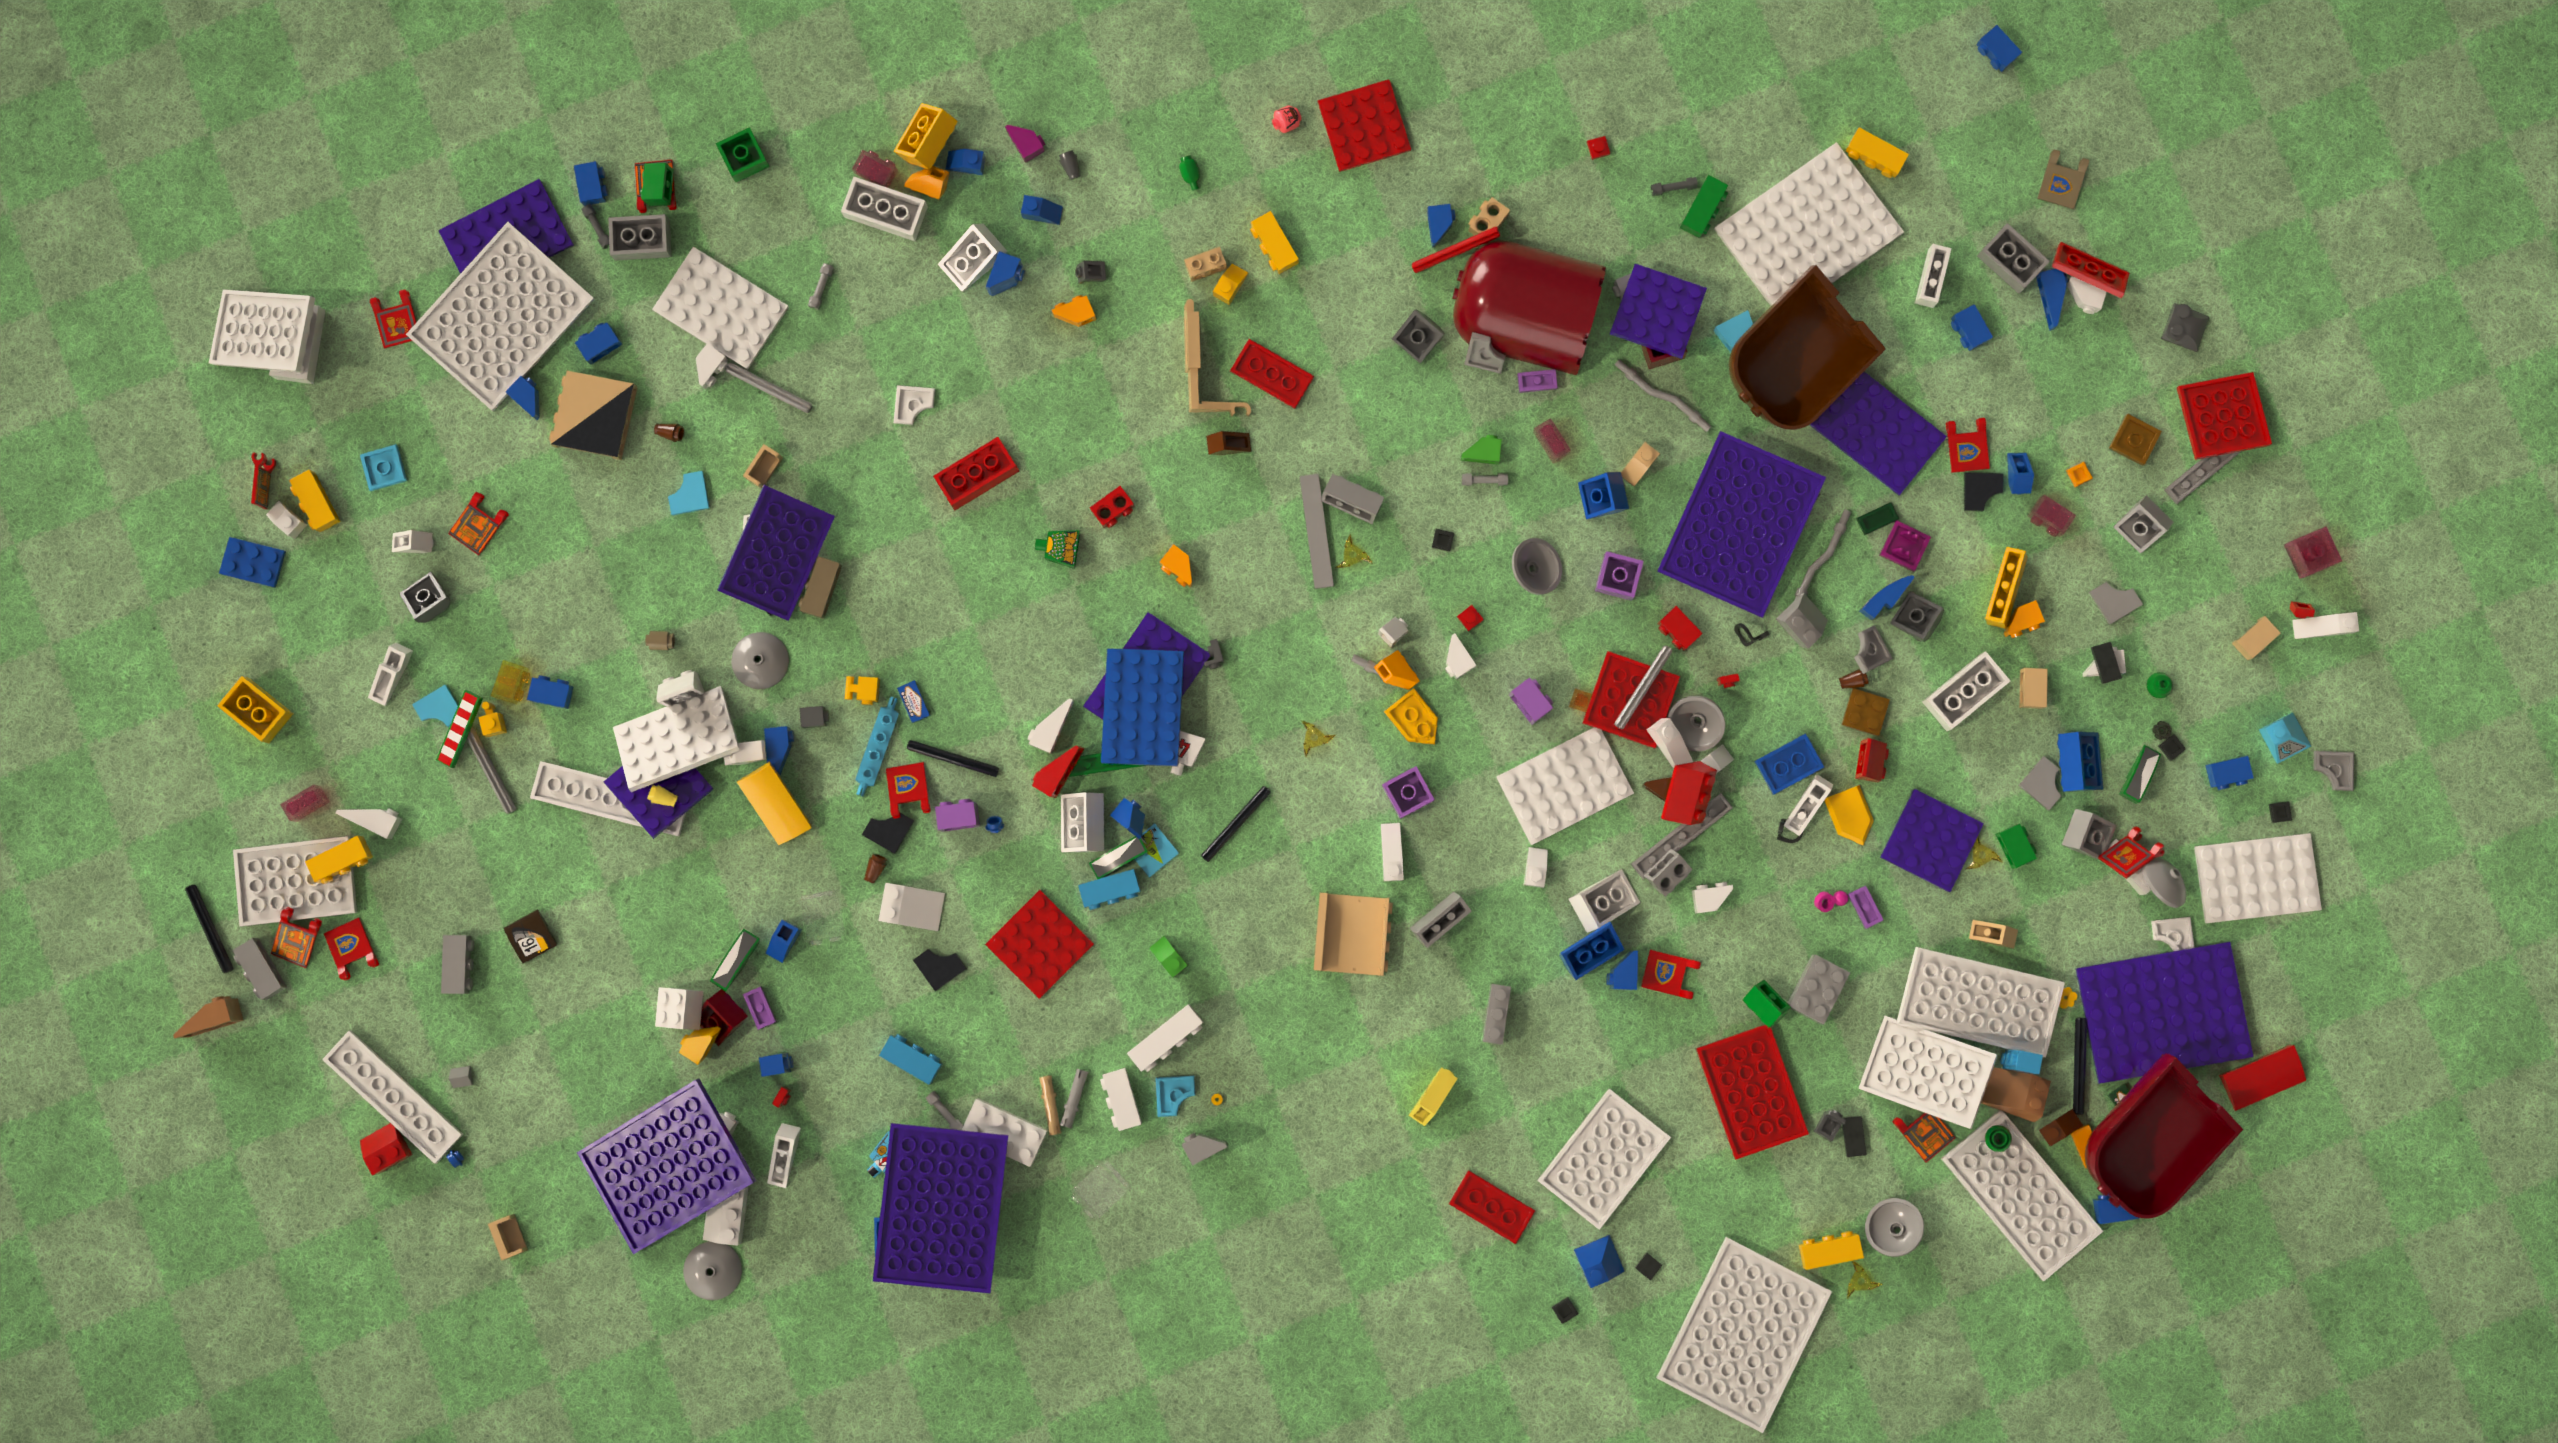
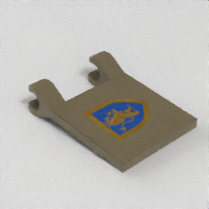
[2037,150,2089,209]

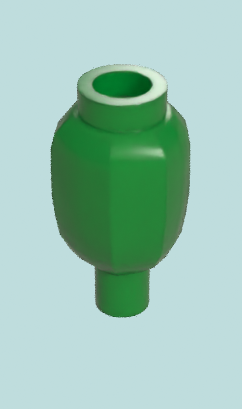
[1179,155,1200,191]

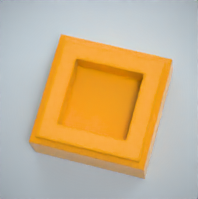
[2066,462,2093,487]

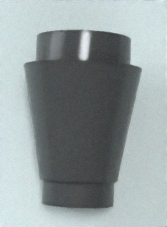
[1059,150,1080,180]

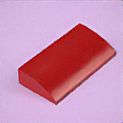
[933,437,1019,511]
[2219,1045,2306,1111]

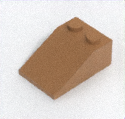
[173,996,244,1039]
[1981,1067,2051,1122]

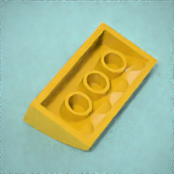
[737,761,812,845]

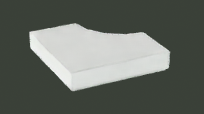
[893,385,935,425]
[2151,917,2194,951]

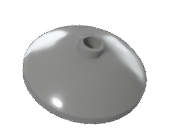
[1512,538,1562,595]
[731,632,789,689]
[1668,696,1725,751]
[2142,857,2187,908]
[1865,1198,1924,1257]
[683,1241,742,1300]

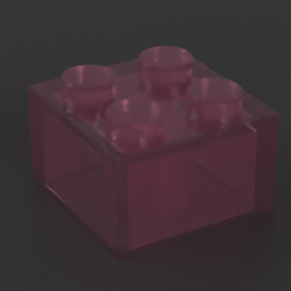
[2284,526,2342,579]

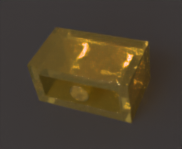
[491,660,530,705]

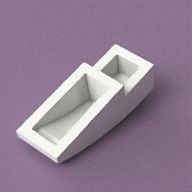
[368,643,413,706]

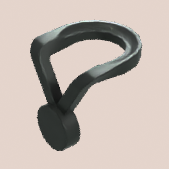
[1734,623,1770,647]
[1777,819,1803,843]

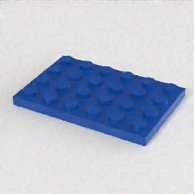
[1101,649,1184,767]

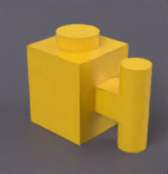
[845,676,880,705]
[478,702,507,737]

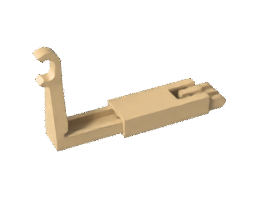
[1184,299,1251,416]

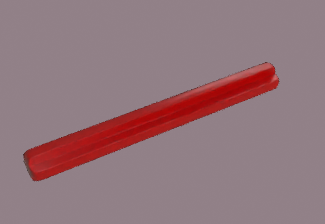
[1412,227,1500,273]

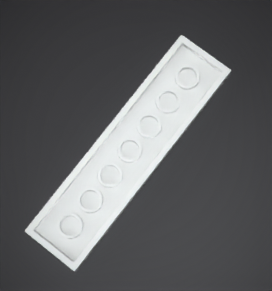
[530,761,686,837]
[322,1030,463,1164]

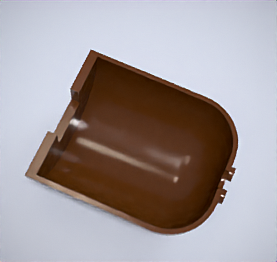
[1729,265,1886,430]

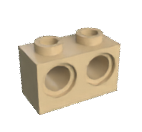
[1468,197,1510,243]
[1184,246,1227,282]

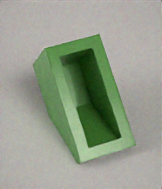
[1460,435,1502,465]
[1149,936,1188,978]

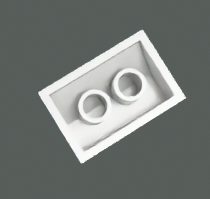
[1061,793,1104,852]
[703,1186,749,1246]

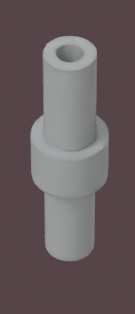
[1351,654,1380,676]

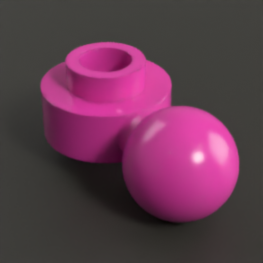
[1814,891,1849,912]

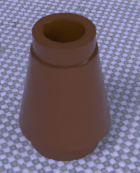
[654,423,684,442]
[1839,669,1869,689]
[864,853,887,884]

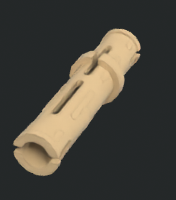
[1039,1075,1062,1135]

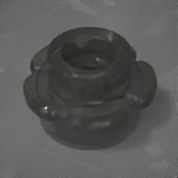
[2152,721,2172,740]

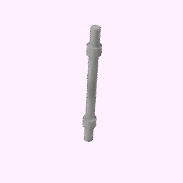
[1615,359,1712,432]
[1794,510,1851,601]

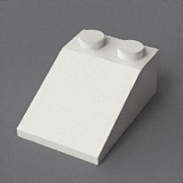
[938,224,1007,292]
[657,670,705,708]
[1569,869,1640,933]
[879,883,945,931]

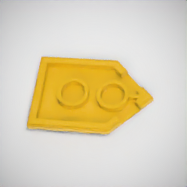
[1384,688,1438,745]
[1824,785,1874,845]

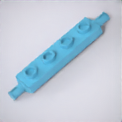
[855,697,899,797]

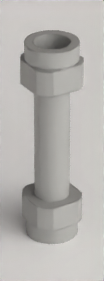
[808,263,834,310]
[1462,473,1508,486]
[925,1091,964,1130]

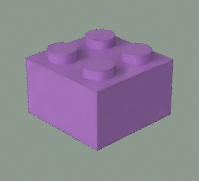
[1595,551,1643,601]
[1509,677,1553,725]
[1382,766,1435,819]
[935,799,980,832]

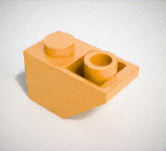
[904,166,950,200]
[1052,295,1096,327]
[1160,544,1193,587]
[2004,600,2045,638]
[1374,650,1420,690]

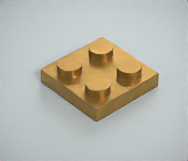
[2109,414,2162,466]
[1841,688,1890,736]

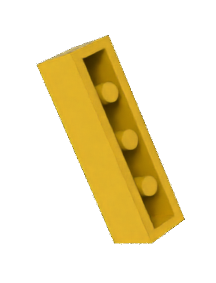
[1985,547,2028,629]

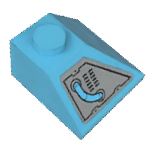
[2259,712,2311,764]

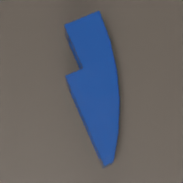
[1859,575,1915,620]

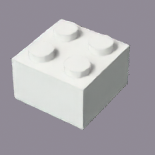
[655,988,703,1030]

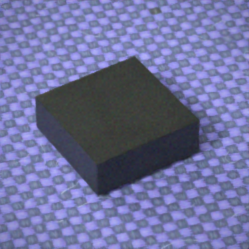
[1432,529,1454,552]
[2158,734,2186,761]
[2269,801,2292,823]
[1635,1252,1662,1281]
[1552,1297,1578,1324]

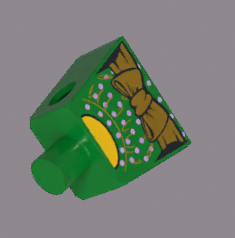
[1035,530,1080,569]

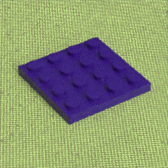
[1610,263,1707,359]
[603,766,713,839]
[1880,789,1984,892]

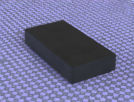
[2091,642,2122,684]
[1842,1116,1867,1157]

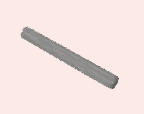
[726,363,812,413]
[1614,646,1672,729]
[467,728,516,814]

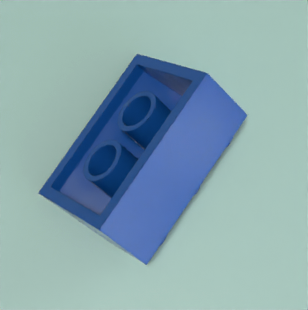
[2057,732,2103,792]
[1559,921,1625,980]

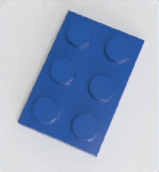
[219,537,286,588]
[1754,734,1824,795]

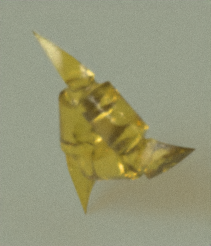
[1335,534,1373,568]
[1301,721,1335,757]
[1966,836,2003,869]
[1847,1261,1882,1299]

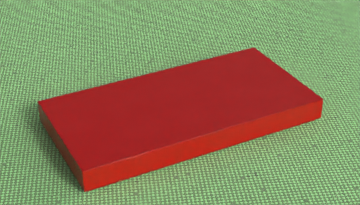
[2052,242,2130,299]
[1230,339,1314,409]
[1448,1170,1535,1244]

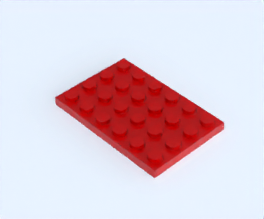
[1695,1024,1809,1160]

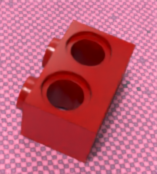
[1089,486,1134,528]

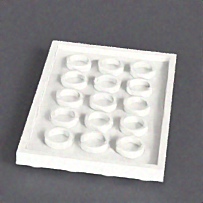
[652,247,789,370]
[209,290,315,373]
[613,686,740,792]
[1496,727,1634,845]
[2194,833,2322,923]
[233,836,357,927]
[1859,1016,1998,1129]
[1537,1089,1671,1230]

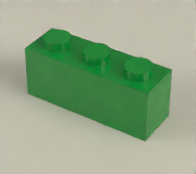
[1680,175,1729,238]

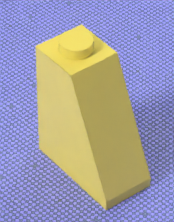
[1409,1068,1458,1126]

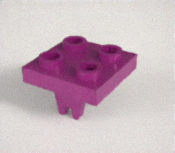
[1879,520,1931,572]

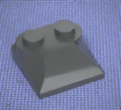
[2161,303,2209,352]
[1392,309,1445,363]
[399,572,451,623]
[1890,591,1944,642]

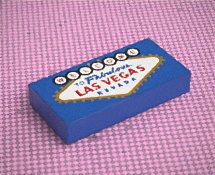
[897,680,930,723]

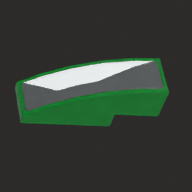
[2119,745,2161,804]
[1089,836,1148,879]
[710,928,760,992]

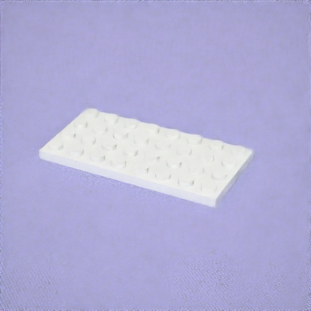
[1897,947,2065,1058]
[1941,1110,2103,1281]

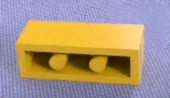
[1845,127,1909,178]
[1250,211,1299,274]
[289,469,341,532]
[305,836,373,884]
[1799,1231,1864,1270]

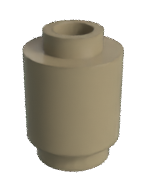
[645,631,675,650]

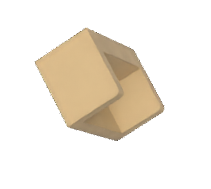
[743,444,783,489]
[2232,616,2281,660]
[2019,668,2047,709]
[488,1214,528,1260]

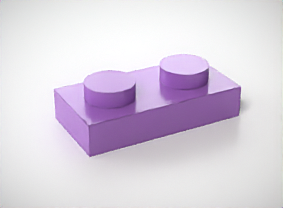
[1517,369,1558,393]
[1847,886,1883,929]
[743,986,777,1030]

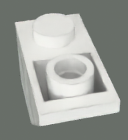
[696,343,728,390]
[1692,882,1733,914]

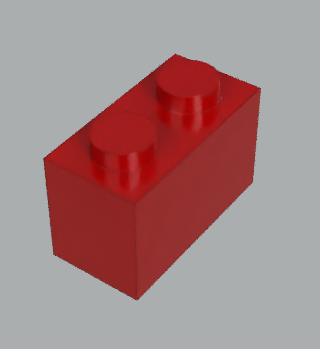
[1658,606,1703,651]

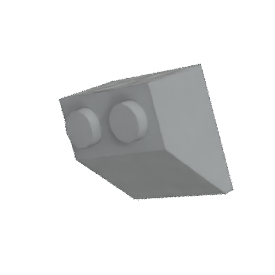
[2113,495,2173,554]
[1776,593,1828,649]
[2062,809,2117,861]
[1182,1132,1228,1166]

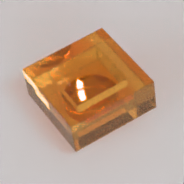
[1569,688,1592,713]

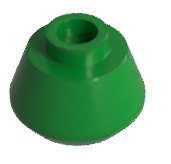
[2146,672,2173,698]
[1985,1125,2012,1152]

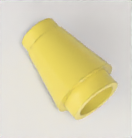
[647,785,678,807]

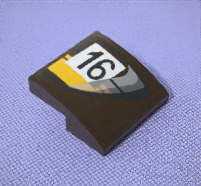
[503,909,557,964]

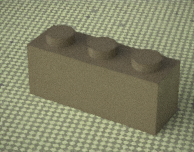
[799,556,842,619]

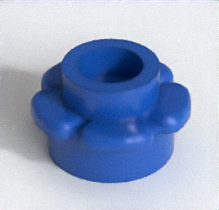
[985,816,1004,833]
[446,1150,464,1168]

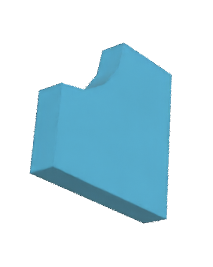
[668,471,710,516]
[412,685,458,727]
[1156,1076,1195,1117]

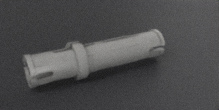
[1060,1069,1089,1128]

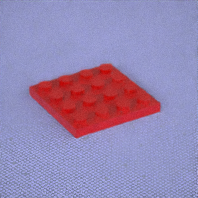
[1317,79,1411,172]
[2177,372,2272,460]
[1582,651,1680,749]
[985,890,1094,999]

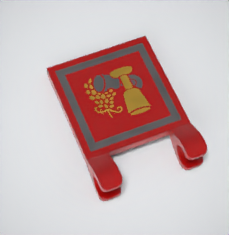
[370,289,417,349]
[2098,826,2165,879]

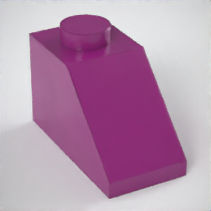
[1005,125,1046,163]

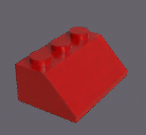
[1661,761,1717,825]

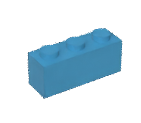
[1078,869,1141,910]
[879,1034,943,1085]
[2000,1050,2043,1075]

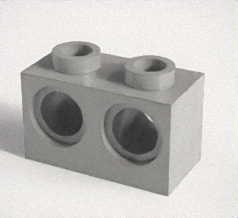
[1644,849,1693,897]

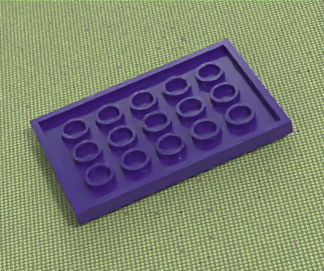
[438,179,574,274]
[1810,372,1947,496]
[717,485,835,621]
[1083,612,1210,720]

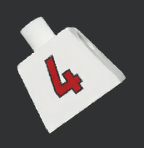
[1170,731,1206,776]

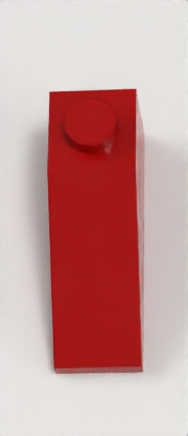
[1032,745,1085,798]

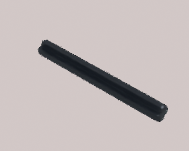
[907,740,999,777]
[1201,786,1271,862]
[185,885,233,973]
[2073,1018,2087,1115]

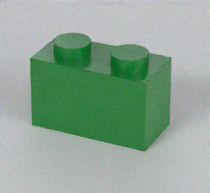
[640,163,674,206]
[1995,824,2037,869]
[1742,980,1791,1028]

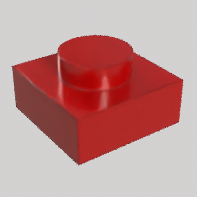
[1587,136,1610,160]
[2290,601,2315,619]
[1457,605,1484,632]
[1717,673,1740,689]
[772,1086,791,1108]

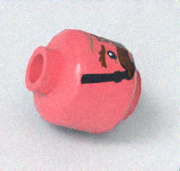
[1272,105,1301,133]

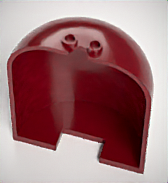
[1452,240,1606,376]
[2085,1053,2243,1219]

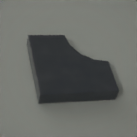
[1964,472,2003,512]
[862,813,914,854]
[913,949,967,992]

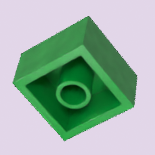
[715,127,770,183]

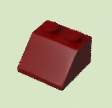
[1855,738,1889,783]
[360,1123,413,1176]

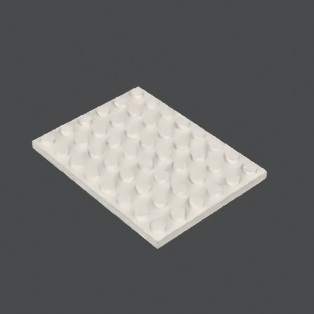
[1714,142,1904,306]
[406,222,595,411]
[1656,1237,1832,1433]

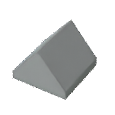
[449,1066,473,1088]

